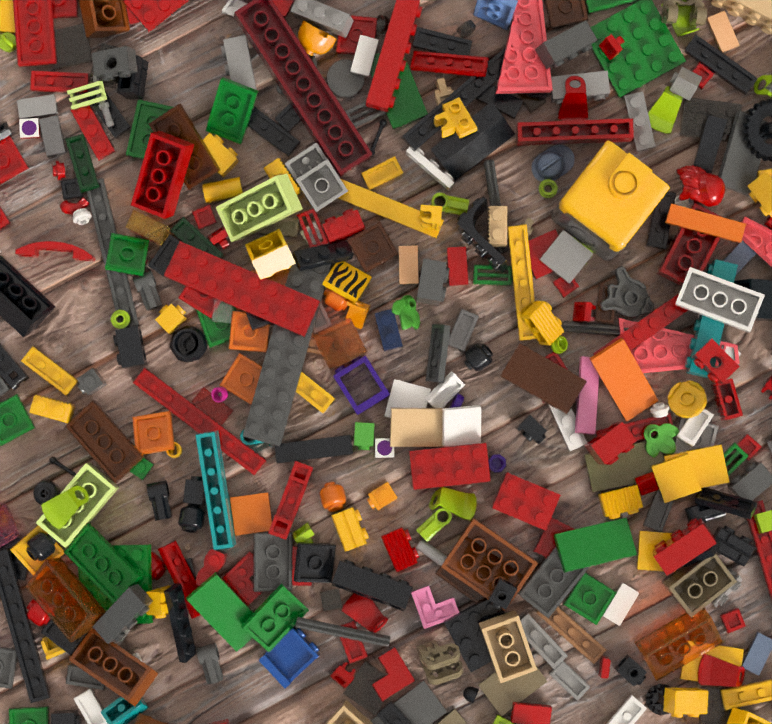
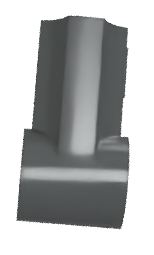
[133,270,163,311]
[196,643,224,684]

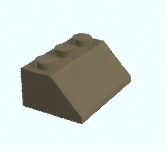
[663,553,737,618]

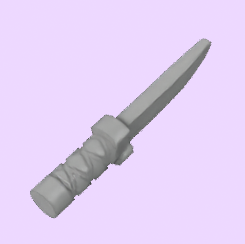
[93,75,114,127]

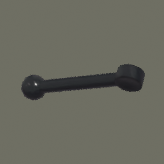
[370,119,387,157]
[49,457,76,477]

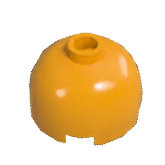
[298,20,336,56]

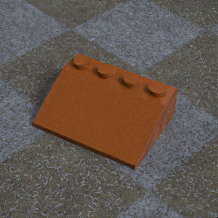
[441,517,538,611]

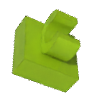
[292,522,315,544]

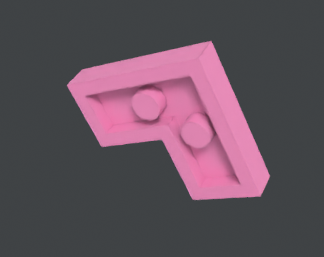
[411,585,459,629]

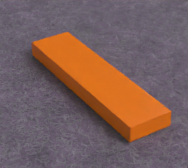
[665,203,746,243]

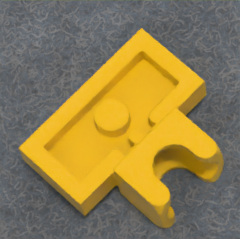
[434,97,477,138]

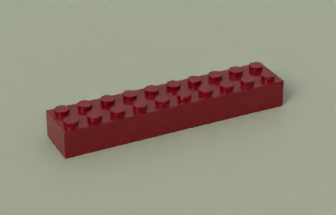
[234,0,372,177]

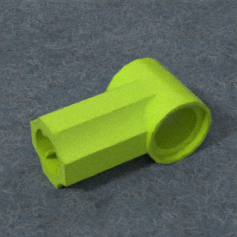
[431,193,469,215]
[416,507,452,542]

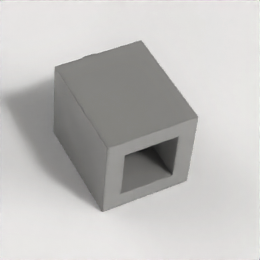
[670,67,702,101]

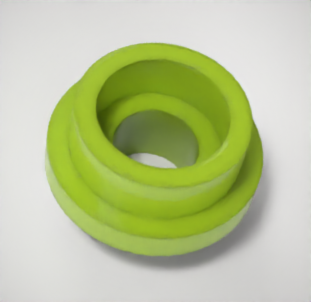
[539,179,558,198]
[111,310,130,329]
[550,335,568,354]

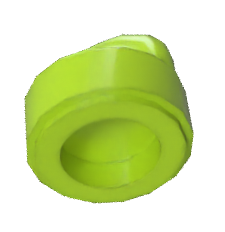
[0,32,16,52]

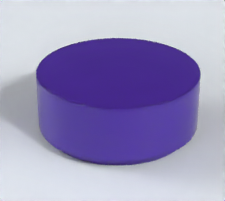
[449,393,464,408]

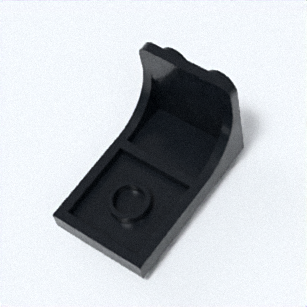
[457,197,508,273]

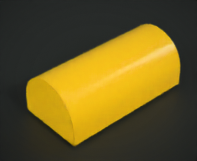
[202,177,243,203]

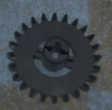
[742,98,772,162]

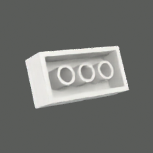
[675,267,765,333]

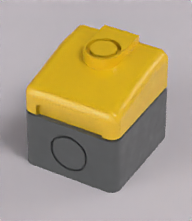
[551,140,670,261]

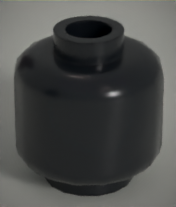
[464,343,493,371]
[33,481,61,505]
[178,503,205,533]
[26,532,56,561]

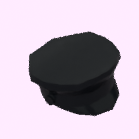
[170,325,207,362]

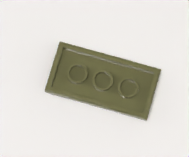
[584,441,664,492]

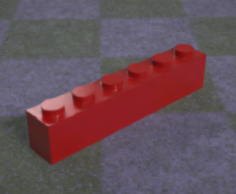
[366,0,423,113]
[516,118,634,146]

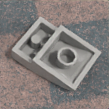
[284,142,348,212]

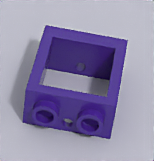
[333,355,390,415]

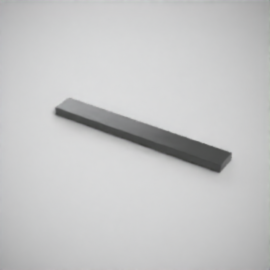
[87,178,140,328]

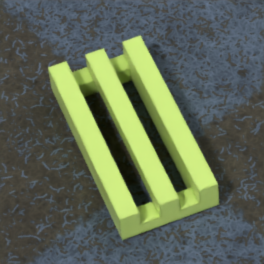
[67,81,107,109]

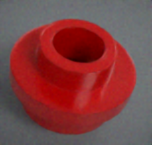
[52,161,65,180]

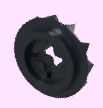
[646,684,670,716]

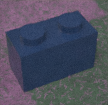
[374,309,403,352]

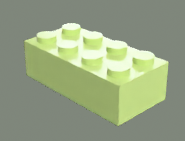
[216,174,303,242]
[36,463,119,548]

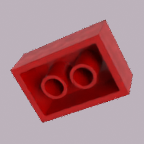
[584,422,637,465]
[491,472,561,531]
[653,518,717,576]

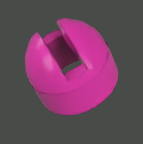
[211,387,228,403]

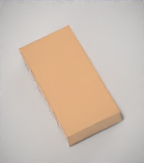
[706,11,739,53]
[399,245,419,285]

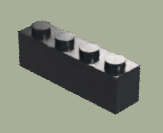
[331,560,413,612]

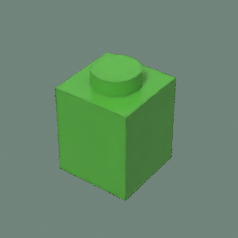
[354,422,375,450]

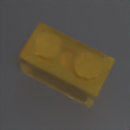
[125,210,170,246]

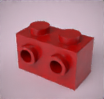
[322,209,365,243]

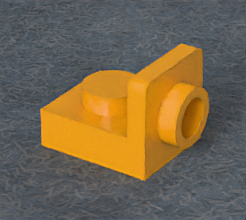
[367,482,397,510]

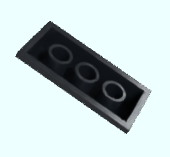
[431,101,515,181]
[0,255,55,337]

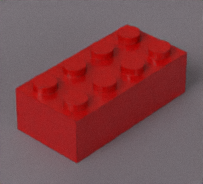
[131,131,194,219]
[656,203,724,286]
[409,443,491,490]

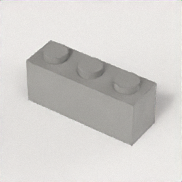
[291,0,354,38]
[221,35,258,95]
[550,70,610,105]

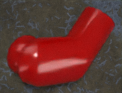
[60,197,89,215]

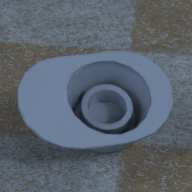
[532,145,574,182]

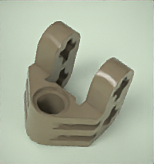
[661,0,707,26]
[416,640,463,685]

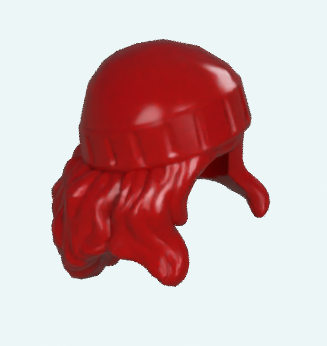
[676,165,725,207]

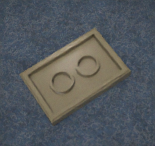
[478,666,548,717]

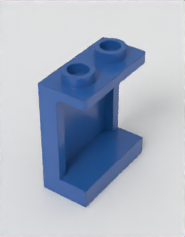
[259,627,320,689]

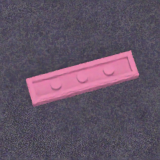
[575,356,599,435]

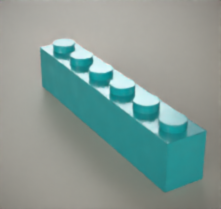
[685,259,738,379]
[196,430,236,550]

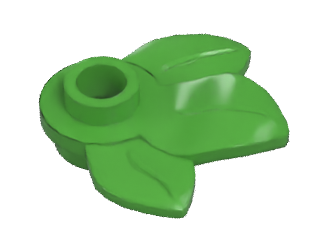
[392,295,420,330]
[643,423,679,458]

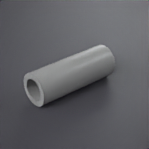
[416,539,447,566]

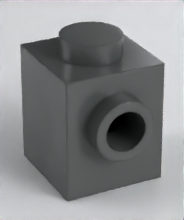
[77,368,107,395]

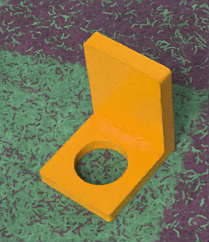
[344,300,371,329]

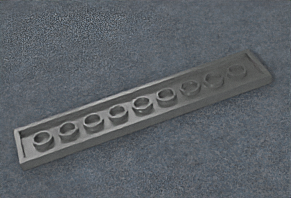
[243,258,332,447]

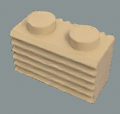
[487,206,507,247]

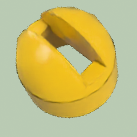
[166,442,182,458]

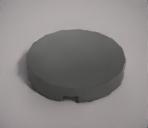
[327,60,364,98]

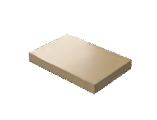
[389,407,444,447]

